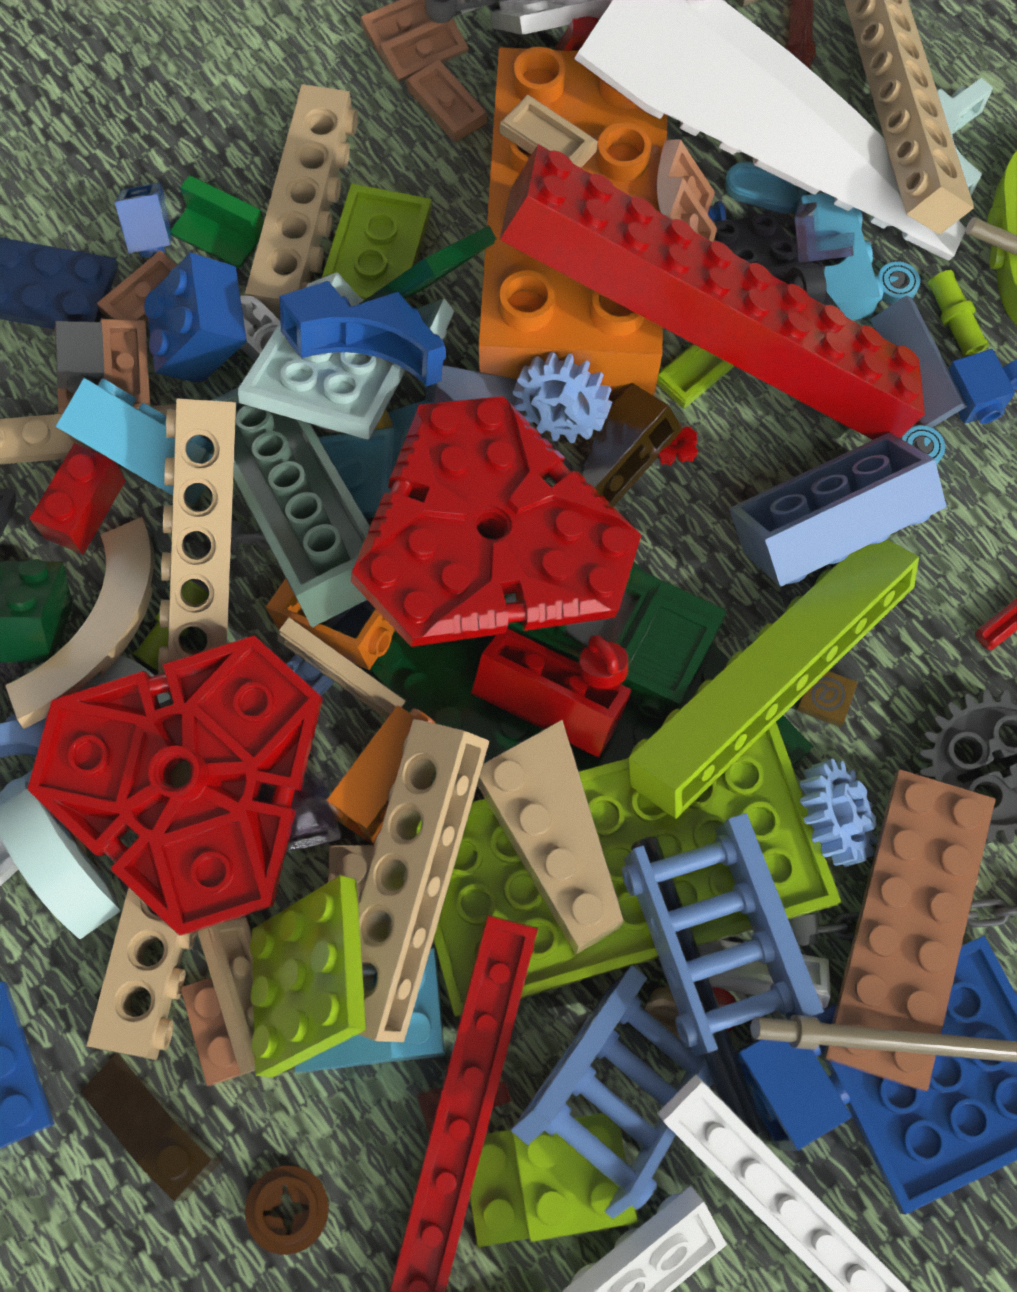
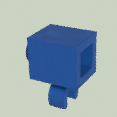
[949,348,1017,424]

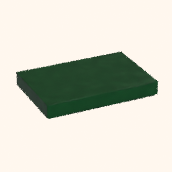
[359,225,497,304]

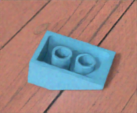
[295,948,446,1073]

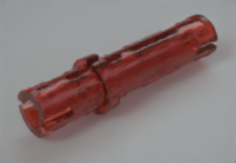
[784,0,816,70]

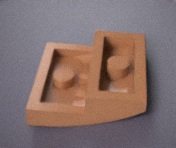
[360,0,468,83]
[657,139,717,242]
[55,319,150,414]

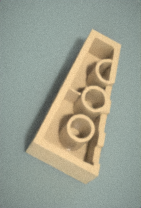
[477,720,624,955]

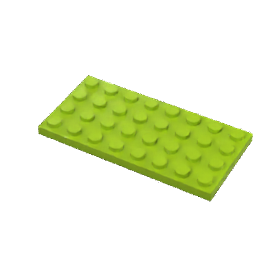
[417,722,841,1018]

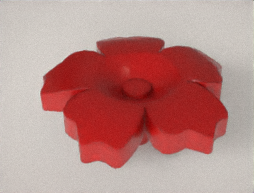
[658,423,698,466]

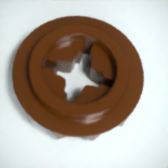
[245,1166,330,1255]

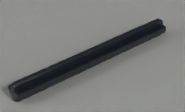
[631,837,763,1136]

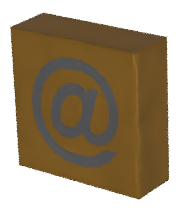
[797,671,858,727]

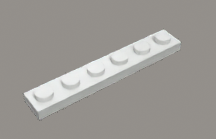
[658,1074,910,1292]

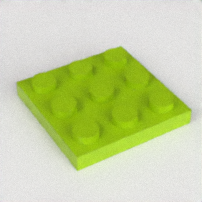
[249,875,366,1078]

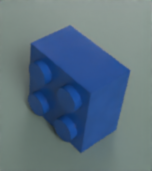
[144,253,247,383]
[736,1039,852,1151]

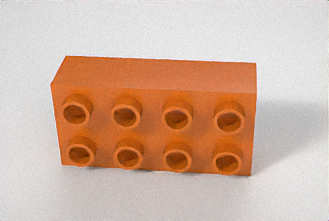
[479,47,667,403]

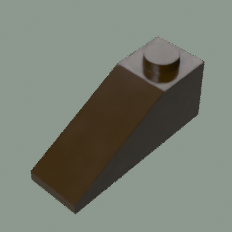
[582,383,683,507]
[80,1053,223,1202]

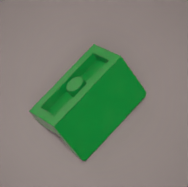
[170,175,264,268]

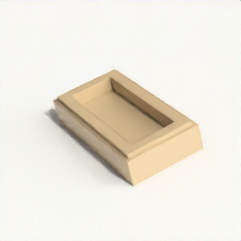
[500,94,598,168]

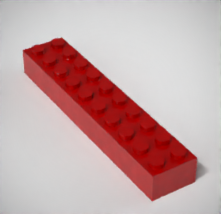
[500,144,925,440]

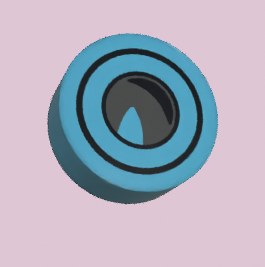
[878,262,920,304]
[902,426,945,465]

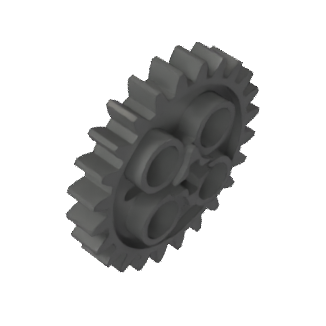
[915,689,1017,845]

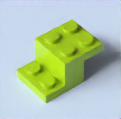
[470,1113,638,1247]

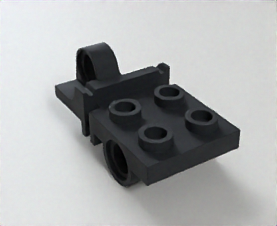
[714,213,841,310]

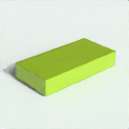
[657,344,734,409]

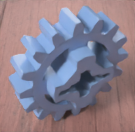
[513,352,612,443]
[800,759,877,867]

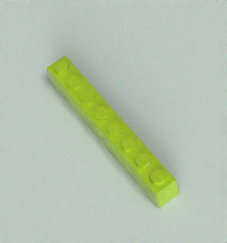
[629,539,919,819]

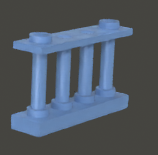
[622,813,824,1057]
[511,965,714,1219]

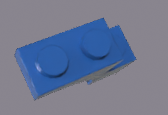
[279,281,446,386]

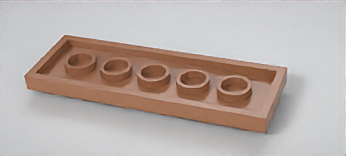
[823,769,996,1091]

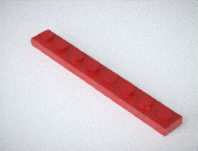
[389,914,538,1292]

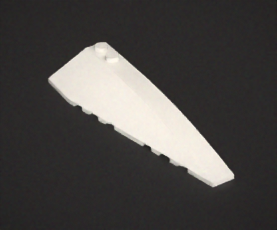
[574,0,966,261]

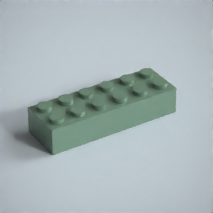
[211,387,370,628]

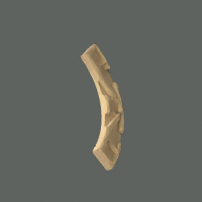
[5,517,155,729]

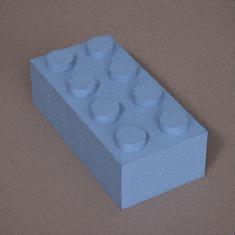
[729,432,947,587]

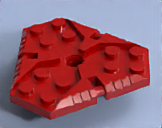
[350,396,641,647]
[27,635,323,936]

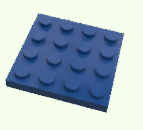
[812,935,1017,1215]

